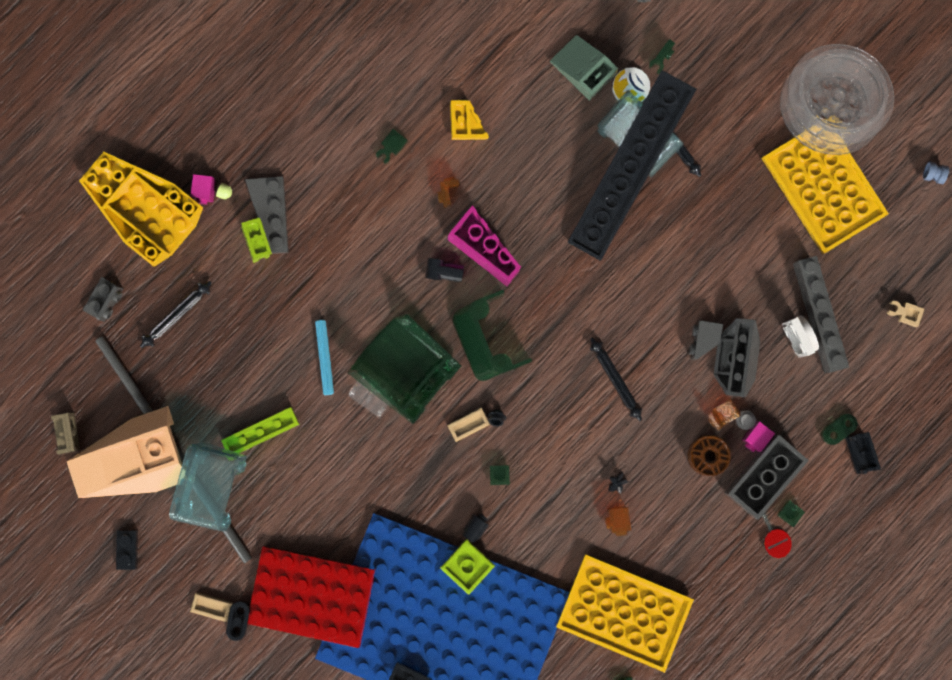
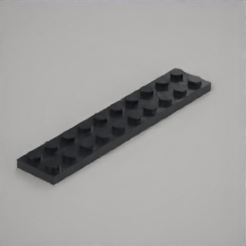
[568,70,697,261]

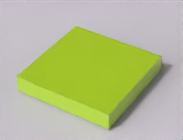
[440,539,495,595]

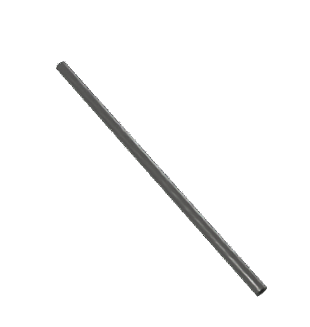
[95,336,252,564]

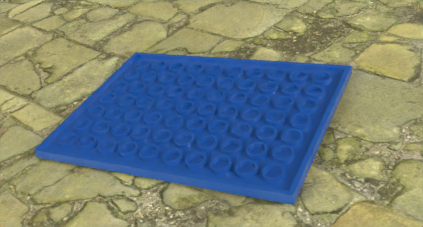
[315,513,570,680]

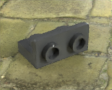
[83,277,123,322]

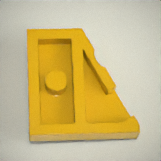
[450,100,489,140]

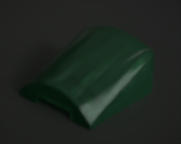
[347,314,461,424]

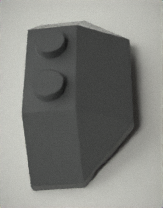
[714,318,760,397]

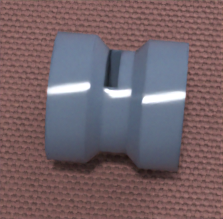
[923,161,949,184]

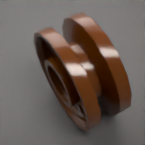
[687,436,731,476]

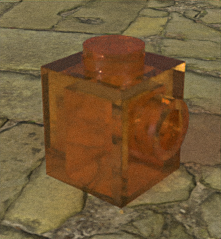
[605,506,632,536]

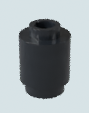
[462,513,489,543]

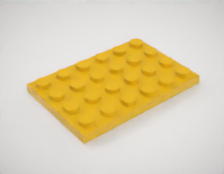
[761,118,889,255]
[556,554,694,673]

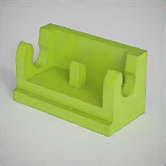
[241,218,272,263]

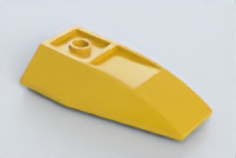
[79,152,203,267]

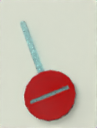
[762,513,792,558]

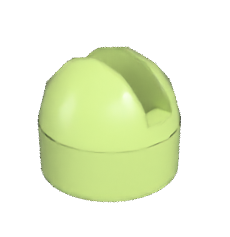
[216,183,232,199]

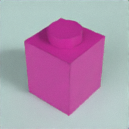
[190,174,216,205]
[742,422,775,452]

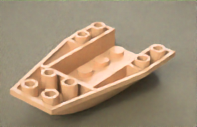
[67,406,192,498]

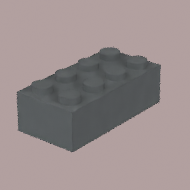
[724,435,809,520]

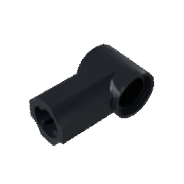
[425,258,464,282]

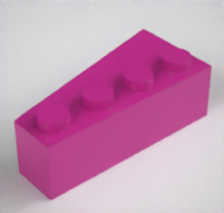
[448,205,521,286]

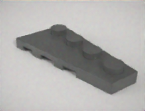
[245,177,289,254]

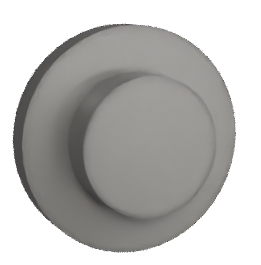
[736,410,756,430]

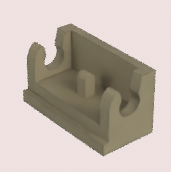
[51,413,80,454]

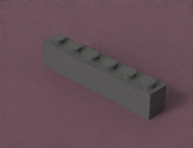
[793,256,849,373]

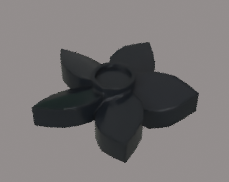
[608,471,629,493]

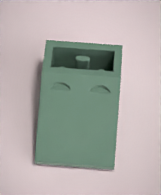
[550,35,619,101]

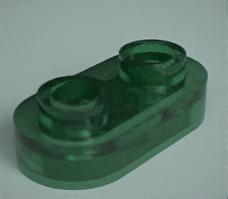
[821,414,858,445]

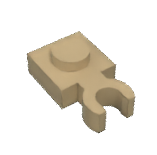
[886,301,924,327]

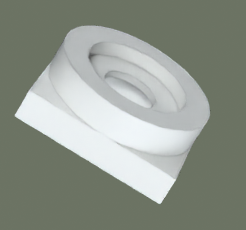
[782,315,819,358]

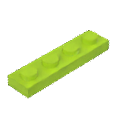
[221,407,300,458]

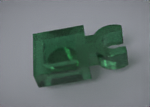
[376,129,408,165]

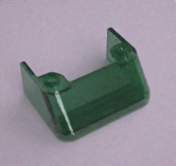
[452,290,532,381]

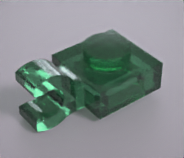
[648,39,675,75]

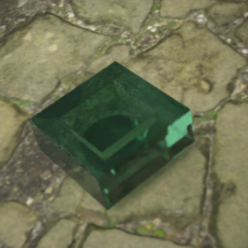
[490,465,510,485]
[777,500,805,528]

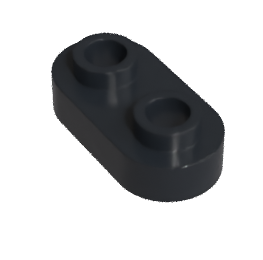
[226,601,250,641]

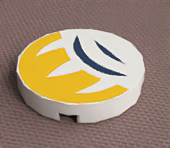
[612,67,650,106]

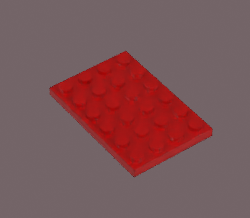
[247,546,376,648]

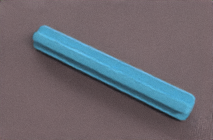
[315,320,334,395]

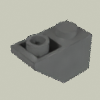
[689,321,723,360]

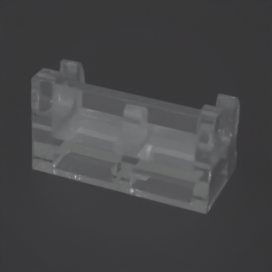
[349,378,392,418]

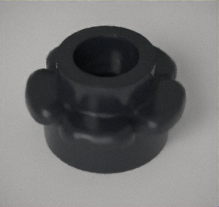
[488,409,506,427]

